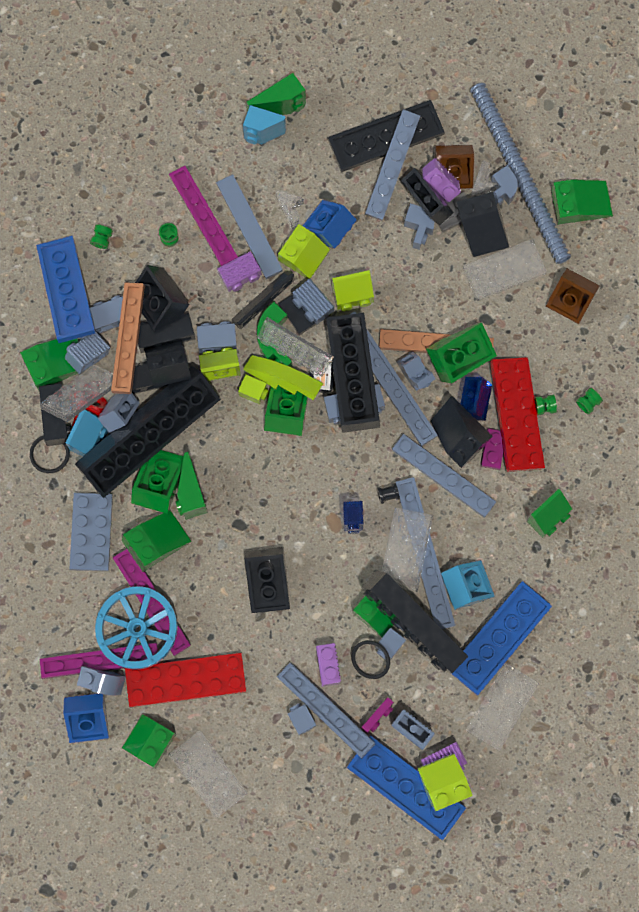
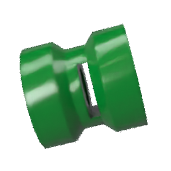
[159,223,179,247]
[90,225,113,249]
[576,388,603,414]
[534,394,557,416]

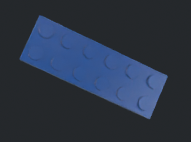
[36,236,96,343]
[450,581,552,696]
[347,736,466,841]

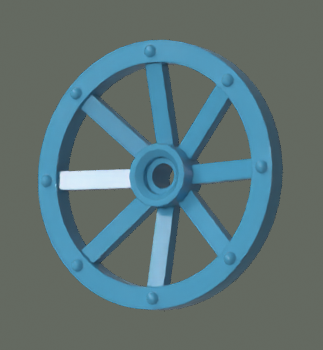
[95,587,178,669]

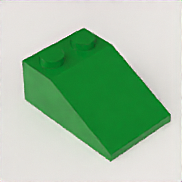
[246,73,306,115]
[551,180,613,225]
[426,322,497,384]
[20,339,91,391]
[264,385,308,436]
[131,450,184,514]
[175,452,208,520]
[122,510,191,572]

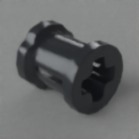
[377,483,400,504]

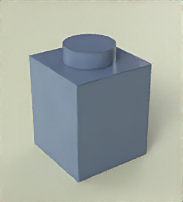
[376,628,406,660]
[288,703,316,736]

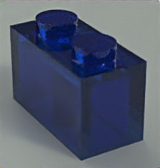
[460,377,492,421]
[343,501,364,534]

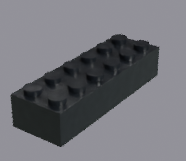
[326,312,380,433]
[361,570,468,673]

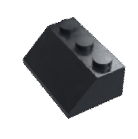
[135,265,189,331]

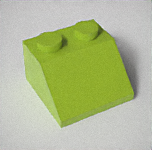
[278,224,330,279]
[332,270,374,311]
[199,348,241,381]
[417,753,473,811]

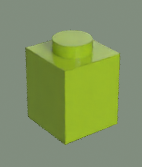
[238,375,269,405]

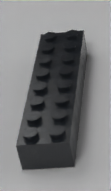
[75,365,221,498]

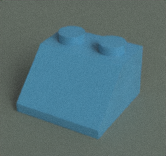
[243,105,286,145]
[66,409,108,456]
[441,560,495,610]

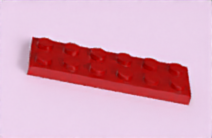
[490,357,545,472]
[125,653,247,708]

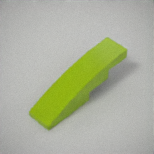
[243,355,323,400]

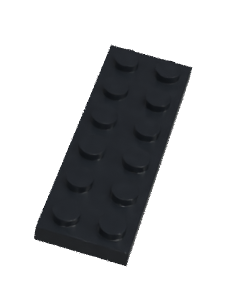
[328,100,445,172]

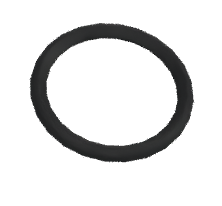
[29,435,70,474]
[351,640,391,679]

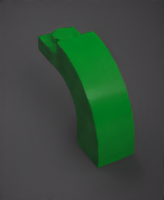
[257,302,292,367]

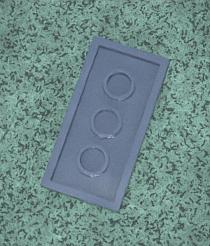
[69,493,113,571]

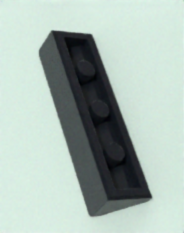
[231,271,295,329]

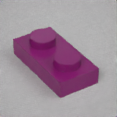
[481,429,503,470]
[361,697,394,733]

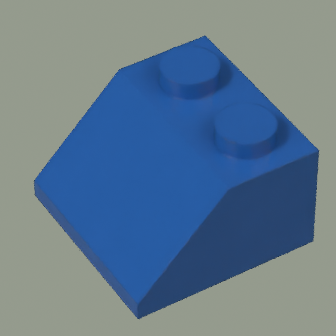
[303,200,357,249]
[63,693,109,743]

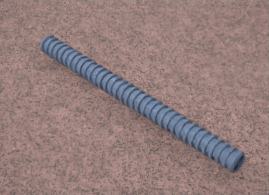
[470,83,571,264]

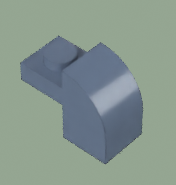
[491,165,518,205]
[404,204,434,250]
[397,352,435,391]
[77,666,126,696]

